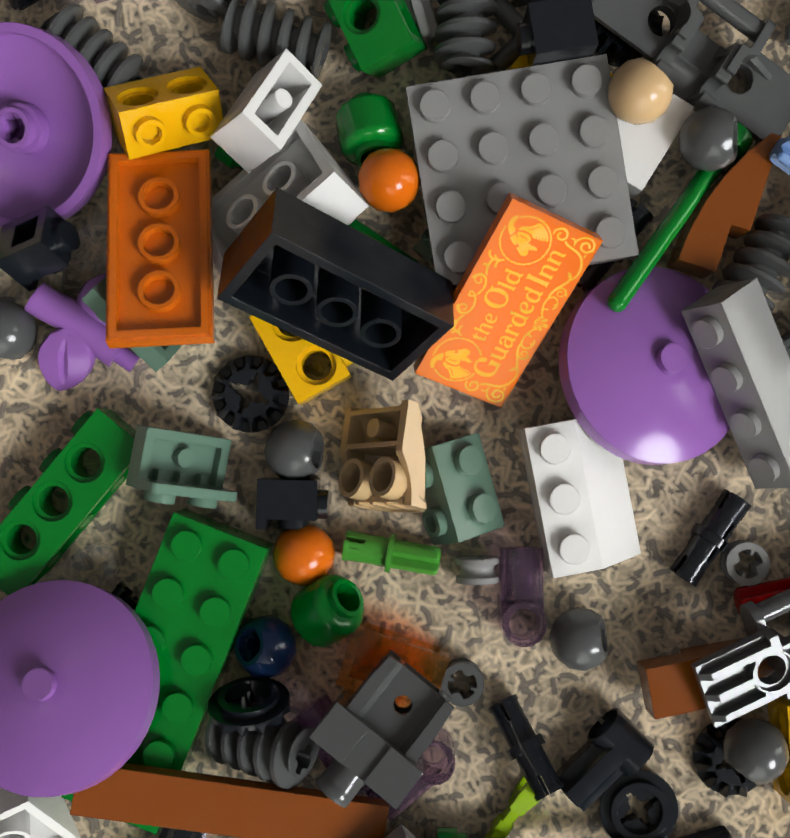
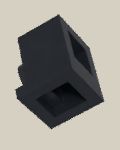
[0,205,80,292]
[256,477,329,530]

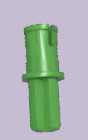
[342,529,441,576]

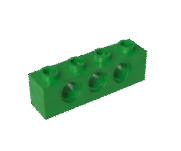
[323,0,428,78]
[0,408,136,596]

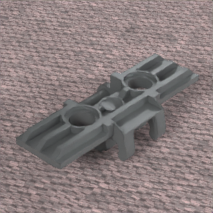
[592,0,790,142]
[691,588,790,728]

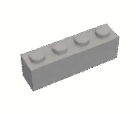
[681,277,790,489]

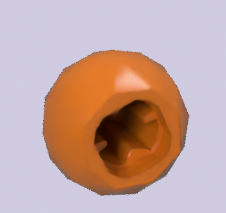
[358,148,420,213]
[272,524,335,586]

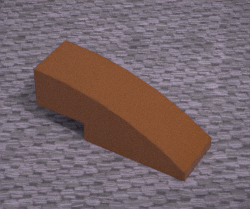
[666,133,781,279]
[637,637,775,720]

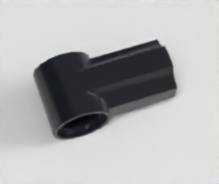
[556,708,654,811]

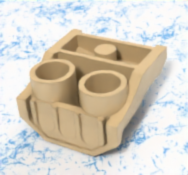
[338,399,427,513]

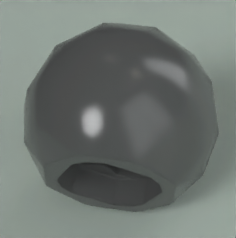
[678,106,738,172]
[0,300,38,360]
[264,419,324,480]
[549,607,608,671]
[722,717,790,785]

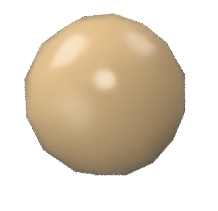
[608,57,674,125]

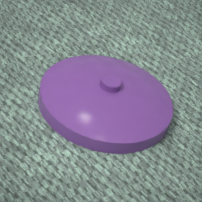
[0,22,112,227]
[559,267,730,465]
[0,580,160,797]

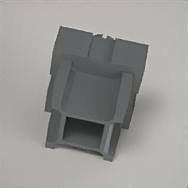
[309,649,454,809]

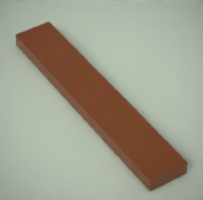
[70,763,389,838]

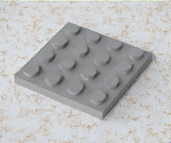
[406,54,639,287]

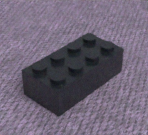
[217,188,454,381]

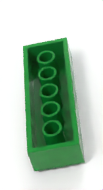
[61,508,274,834]

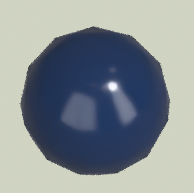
[234,615,297,678]

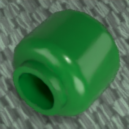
[335,92,403,167]
[290,574,364,647]

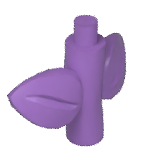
[24,273,140,391]

